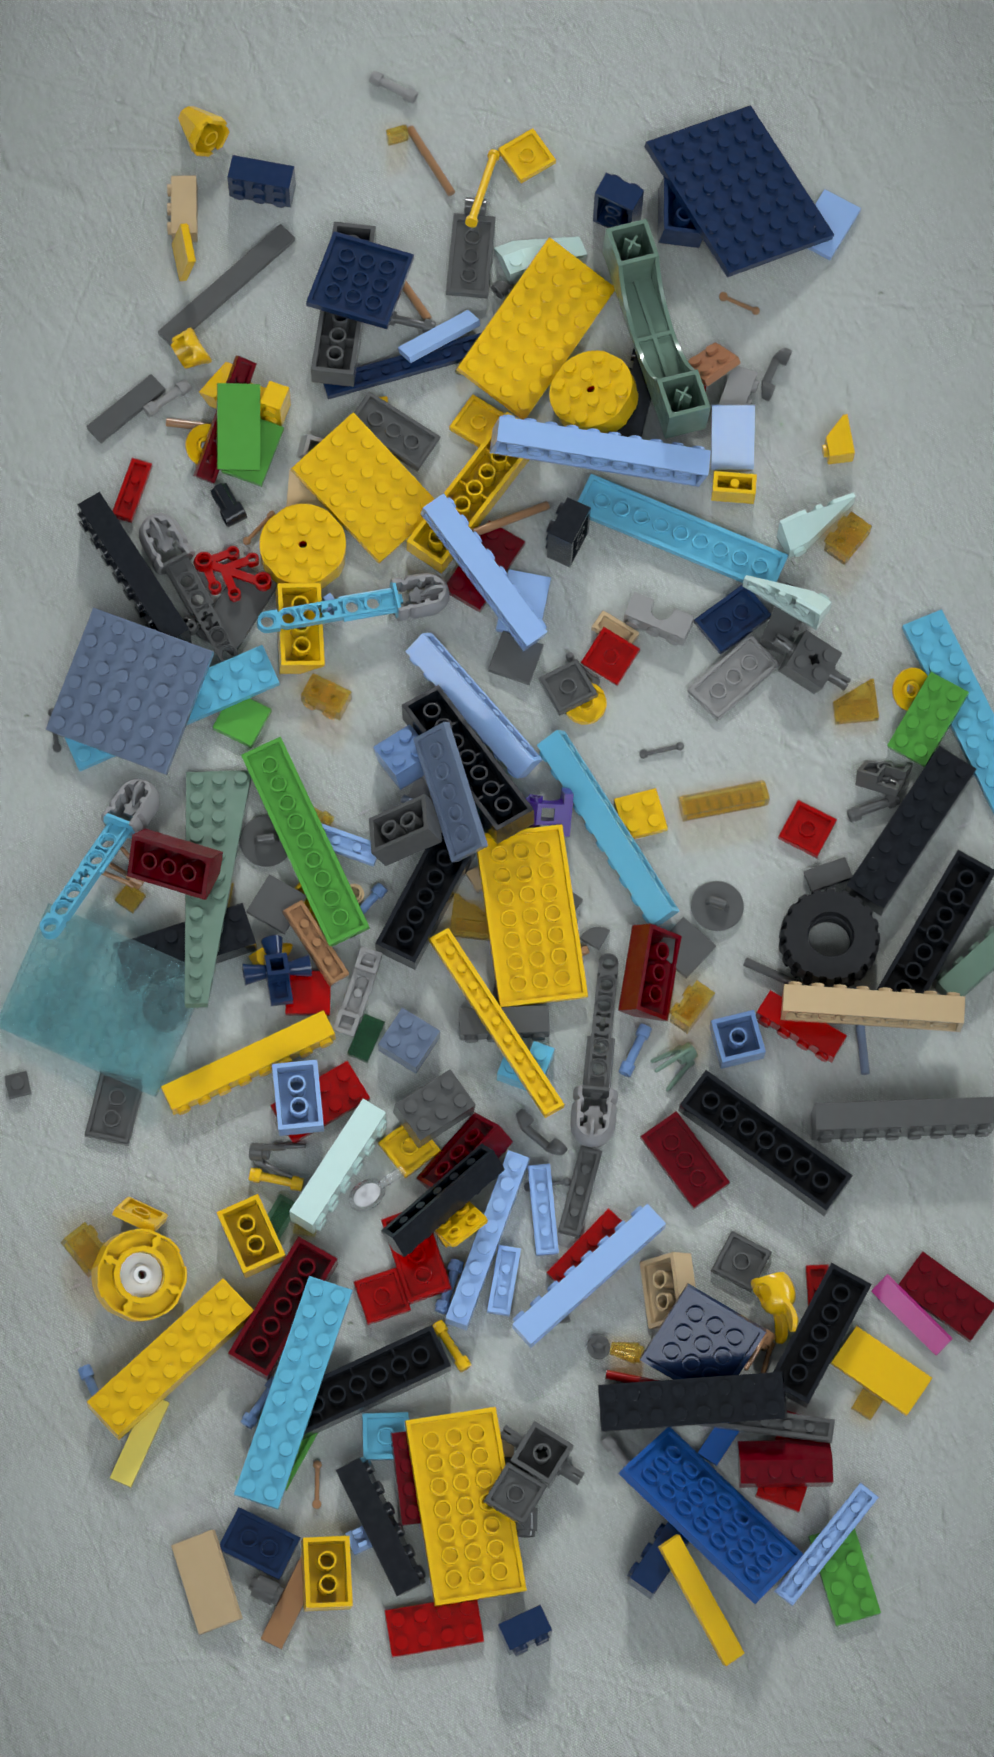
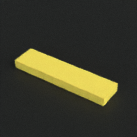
[110,1400,170,1488]

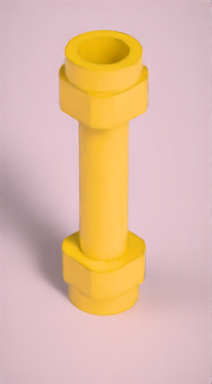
[248,1167,304,1192]
[432,1319,472,1373]

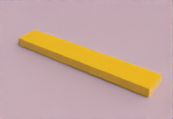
[658,1534,745,1666]

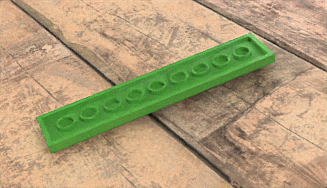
[241,736,370,947]

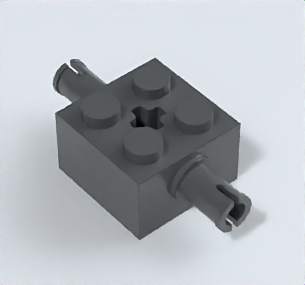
[771,630,851,694]
[500,1421,585,1488]

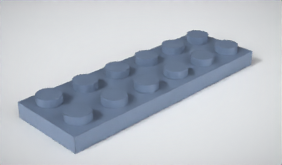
[413,722,488,862]

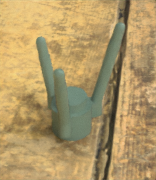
[651,1042,698,1091]

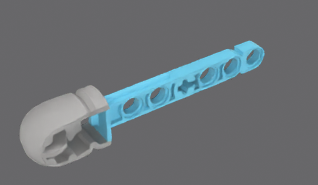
[257,573,449,633]
[40,779,159,939]

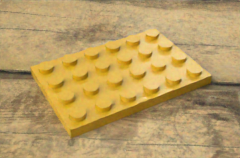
[291,412,435,564]

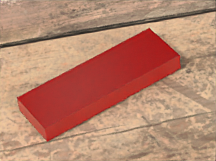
[112,458,153,523]

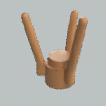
[101,846,144,890]
[744,1328,776,1373]

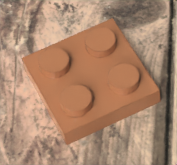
[688,342,741,387]

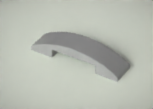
[333,946,383,1037]

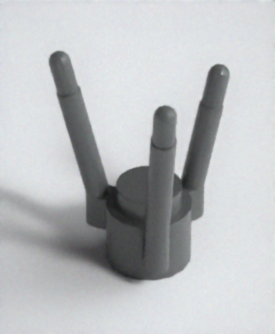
[249,1143,306,1179]

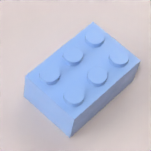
[272,1060,324,1136]

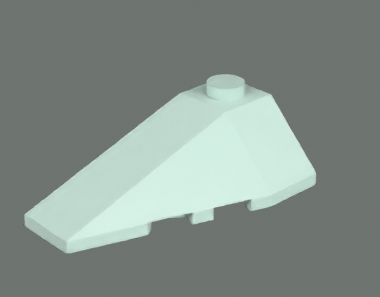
[494,237,587,285]
[777,492,856,558]
[743,575,832,630]

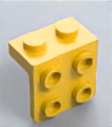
[434,1201,488,1248]

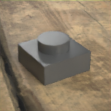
[4,1071,32,1099]

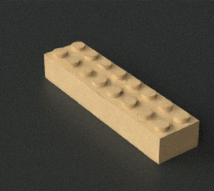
[781,981,965,1032]

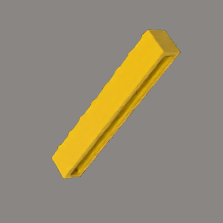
[161,1010,336,1115]

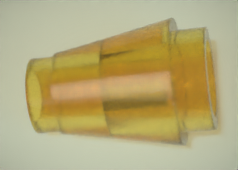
[610,1342,645,1365]

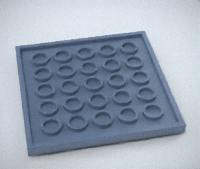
[46,608,214,775]

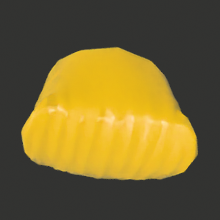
[171,328,212,369]

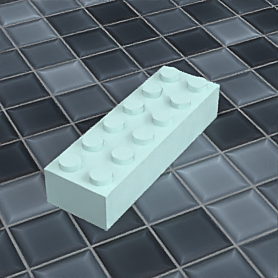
[289,1099,387,1235]

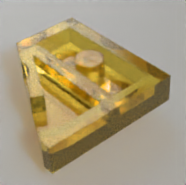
[833,679,879,725]
[450,893,490,941]

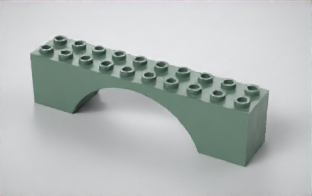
[602,219,711,439]

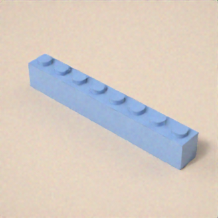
[420,493,547,652]
[406,632,543,779]
[445,1150,529,1331]
[512,1204,666,1348]

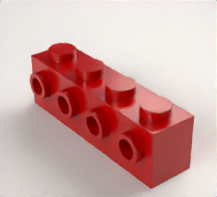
[756,990,847,1063]

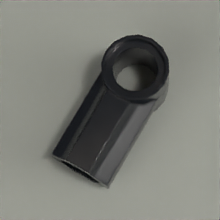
[210,483,247,528]

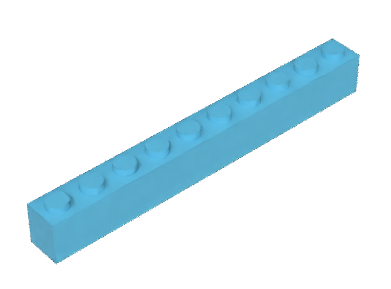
[537,730,680,926]

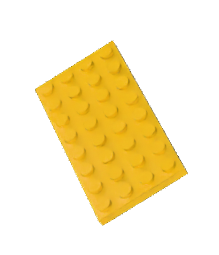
[456,237,615,420]
[477,824,588,1007]
[404,1407,527,1606]

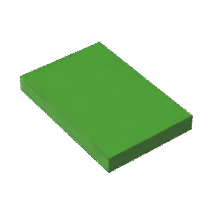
[221,419,284,487]

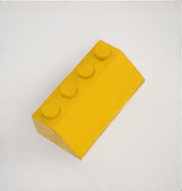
[275,583,325,674]

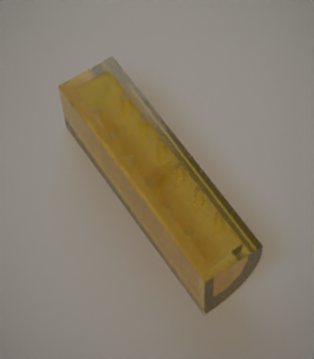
[677,780,770,822]

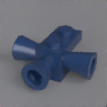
[242,935,312,1007]

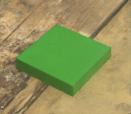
[213,698,272,748]

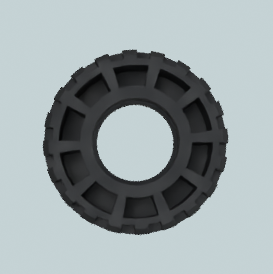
[779,888,880,988]

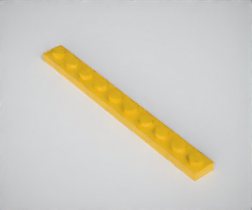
[429,928,565,1118]

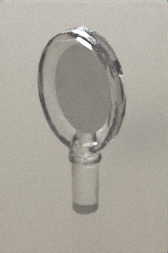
[349,1166,406,1211]

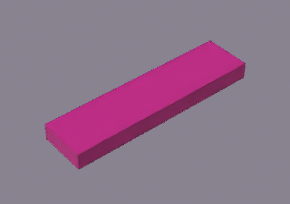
[871,1274,953,1356]

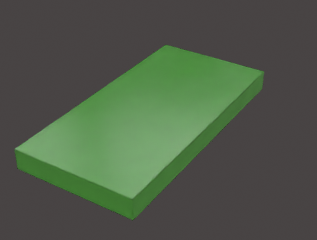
[217,383,260,471]

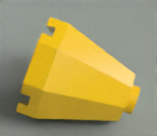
[178,106,230,157]

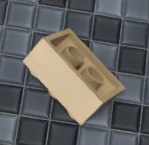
[640,1252,696,1329]

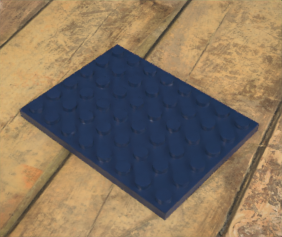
[644,105,834,278]

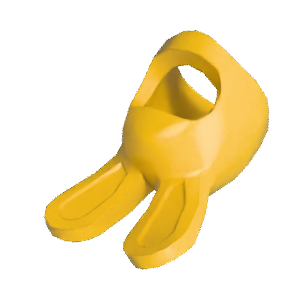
[751,1272,799,1344]

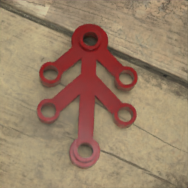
[193,546,272,602]

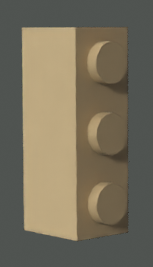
[167,175,198,242]

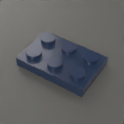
[694,584,771,655]
[220,1507,301,1580]

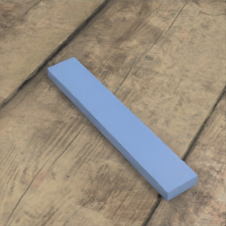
[774,1483,879,1606]

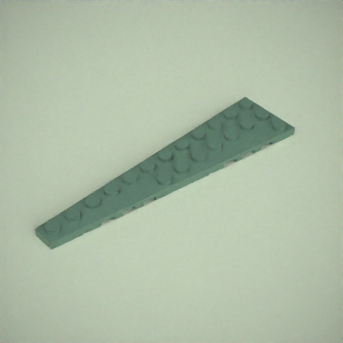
[185,770,252,1008]

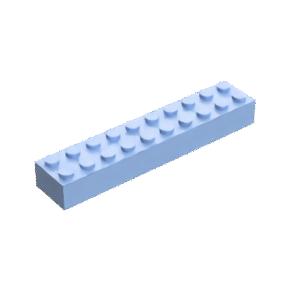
[490,415,711,487]

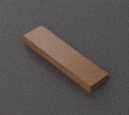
[282,900,349,986]
[261,1557,304,1650]

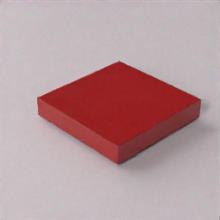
[581,627,641,686]
[778,800,837,858]
[285,971,331,1016]
[353,1267,411,1325]

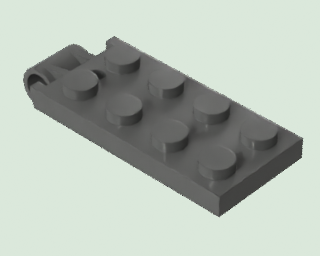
[446,197,496,299]

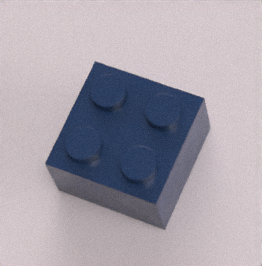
[497,1605,552,1656]

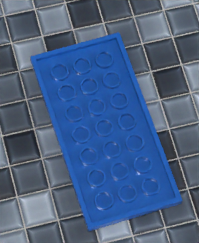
[618,1427,803,1604]

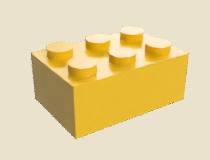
[216,1194,286,1279]
[301,1536,353,1612]

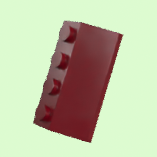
[127,828,223,900]
[618,923,682,1021]
[416,1112,513,1189]
[737,1440,834,1488]

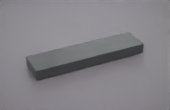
[86,374,165,443]
[558,1146,602,1238]

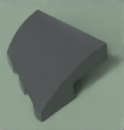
[855,760,913,797]

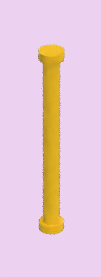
[465,149,500,228]

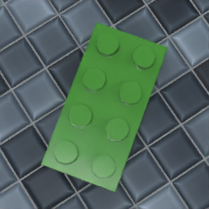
[887,672,969,768]
[808,1528,881,1627]

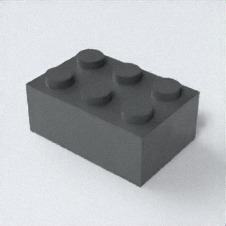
[369,794,442,866]
[393,1069,476,1149]

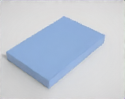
[807,189,861,260]
[711,405,755,470]
[496,569,551,633]

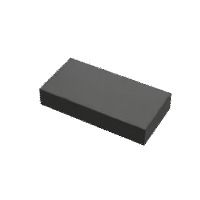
[803,857,853,892]

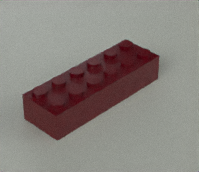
[228,1236,338,1381]

